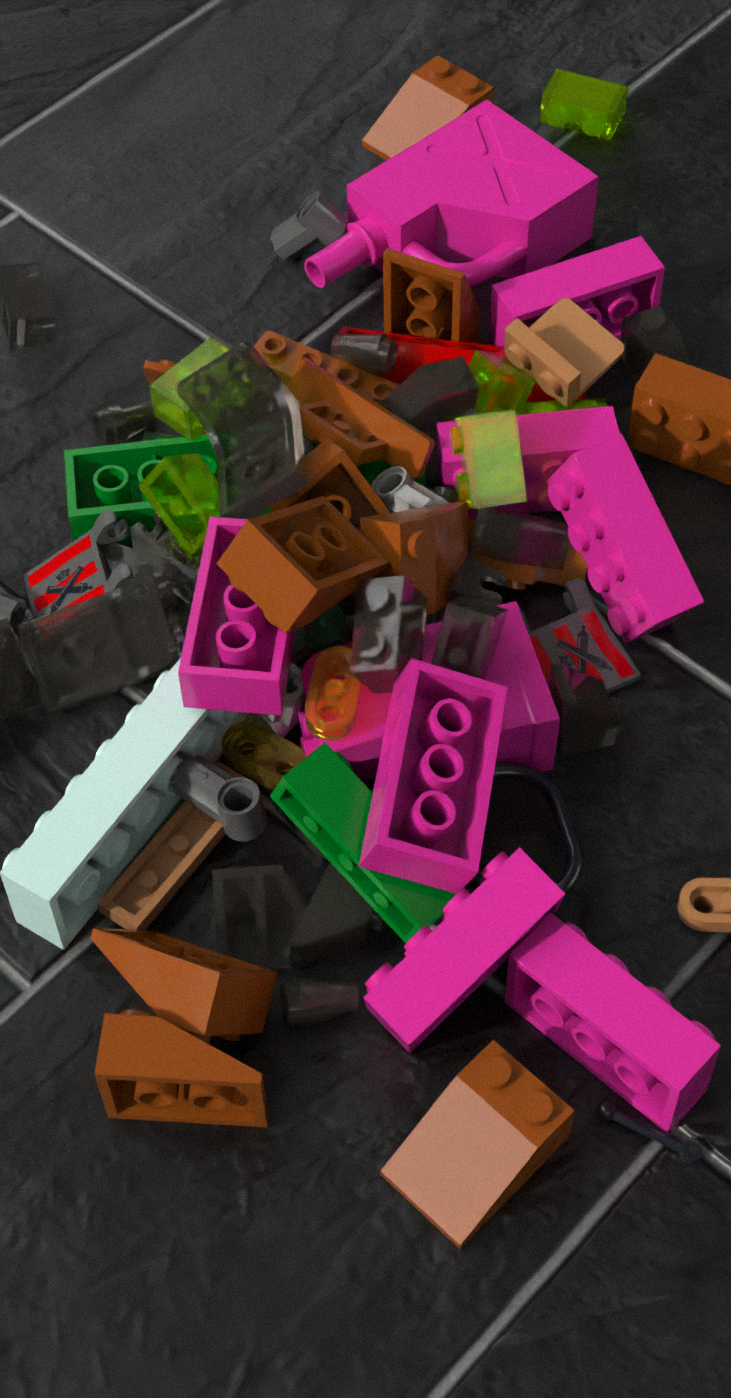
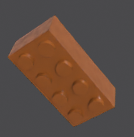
[627,353,731,485]

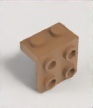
[505,298,624,408]

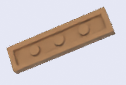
[97,762,258,930]

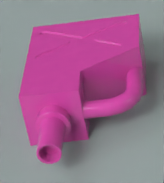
[304,100,599,288]

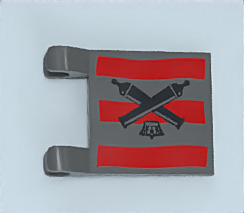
[23,510,145,646]
[518,578,641,715]

